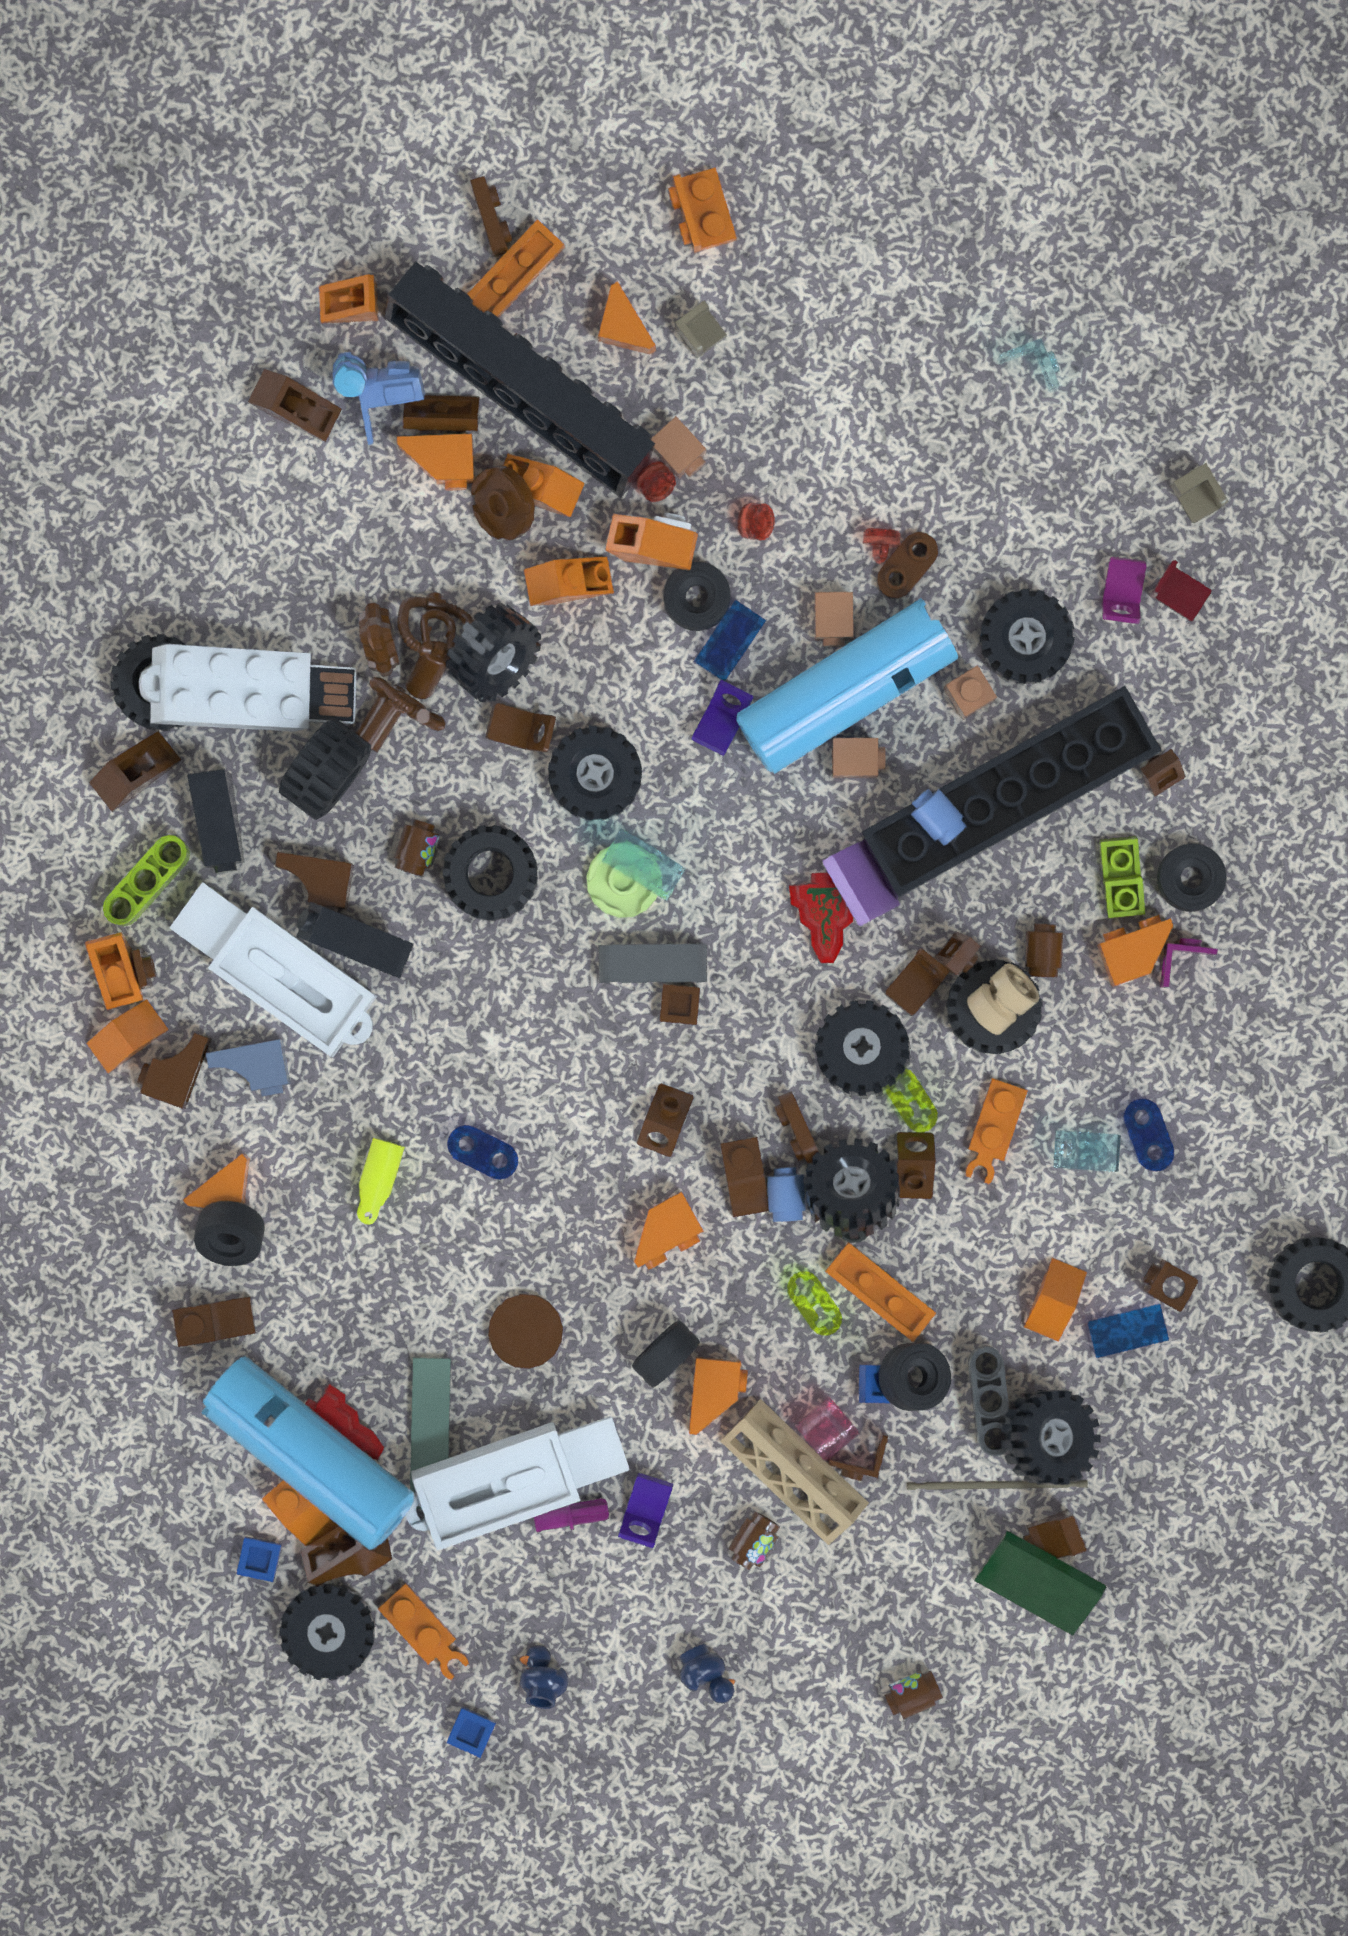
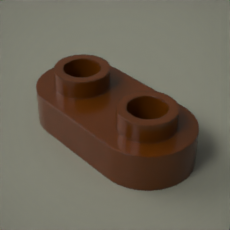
[877,532,938,599]
[774,1091,819,1164]

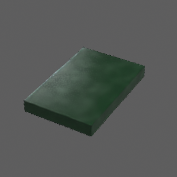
[974,1531,1107,1636]

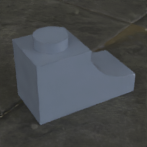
[206,1039,291,1097]

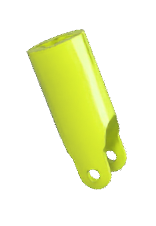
[357,1138,405,1225]

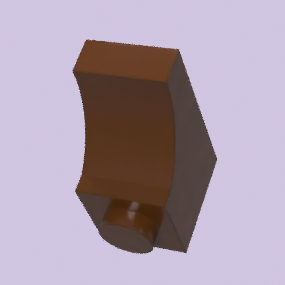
[248,369,342,442]
[89,730,181,812]
[275,852,354,912]
[137,1033,211,1109]
[720,1137,769,1217]
[172,1296,257,1347]
[1022,1509,1087,1558]
[301,1526,393,1586]

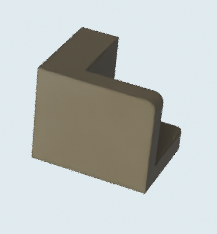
[675,300,727,359]
[1171,463,1228,523]

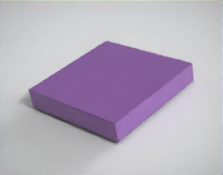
[823,840,901,926]

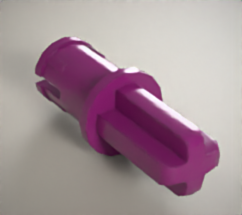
[534,1498,609,1533]

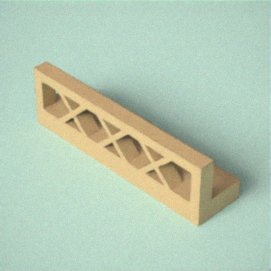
[720,1399,869,1545]

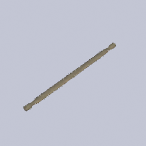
[907,1480,1088,1490]

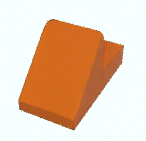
[85,932,143,1010]

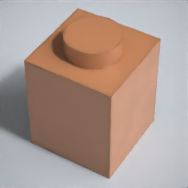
[652,416,707,478]
[814,592,854,648]
[943,665,997,720]
[832,738,886,778]

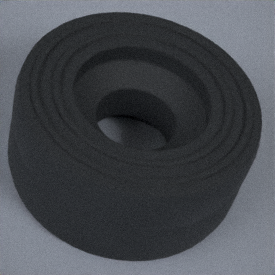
[663,562,731,631]
[1157,843,1227,912]
[194,1201,265,1266]
[632,1320,700,1388]
[879,1342,951,1411]

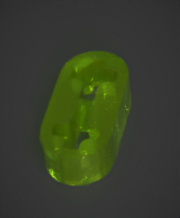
[885,1069,938,1132]
[787,1271,842,1336]

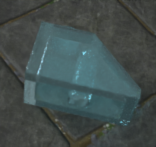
[602,828,686,901]

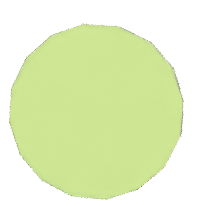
[586,843,661,918]

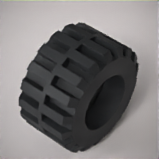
[110,634,186,731]
[279,718,372,820]
[443,825,538,921]
[946,959,1043,1054]
[1266,1237,1348,1333]

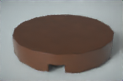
[471,466,535,541]
[488,1294,563,1369]

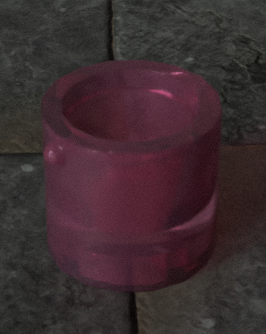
[795,1396,860,1462]

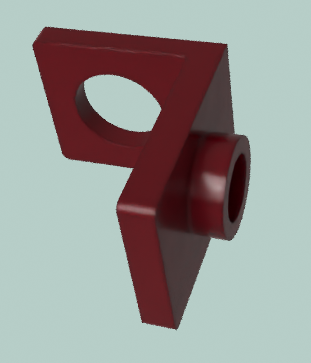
[1149,559,1212,622]

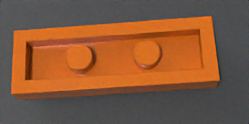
[467,219,565,318]
[825,1242,936,1342]

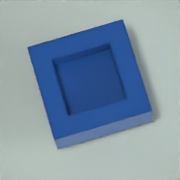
[859,1365,891,1404]
[236,1536,282,1582]
[446,1706,496,1758]

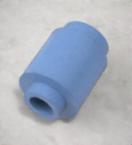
[911,788,966,846]
[767,1167,806,1222]

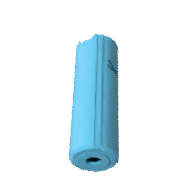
[736,598,959,774]
[201,1356,414,1550]

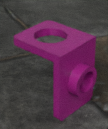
[1102,557,1147,624]
[1160,938,1218,988]

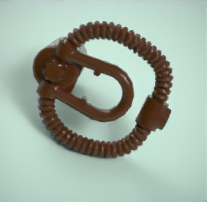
[397,592,474,699]
[355,677,446,753]

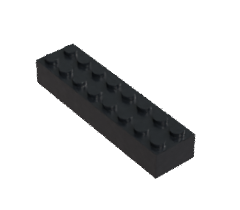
[385,261,656,498]
[860,686,1162,900]

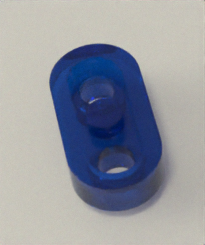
[1123,1099,1174,1171]
[447,1125,519,1180]

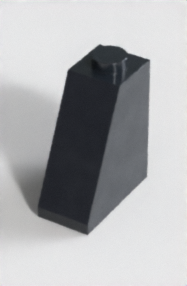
[187,769,245,874]
[296,902,414,979]

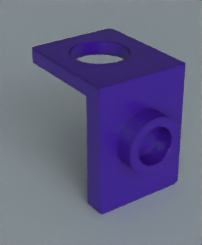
[691,680,754,756]
[618,1473,674,1548]

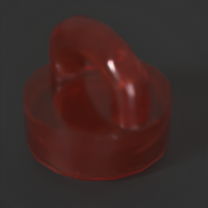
[637,461,676,502]
[738,503,775,541]
[863,528,900,564]

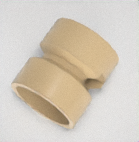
[967,963,1039,1035]

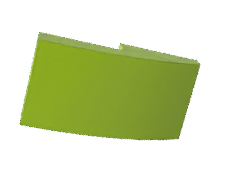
[1099,836,1145,918]

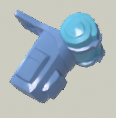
[332,351,425,445]

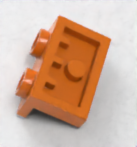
[668,167,737,253]

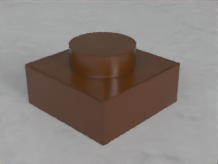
[1140,749,1186,797]
[660,984,700,1025]

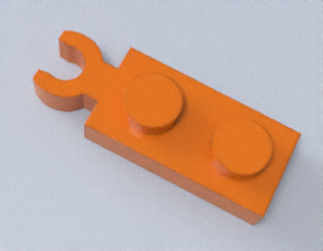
[965,1078,1028,1184]
[378,1583,469,1680]

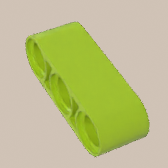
[103,835,190,926]

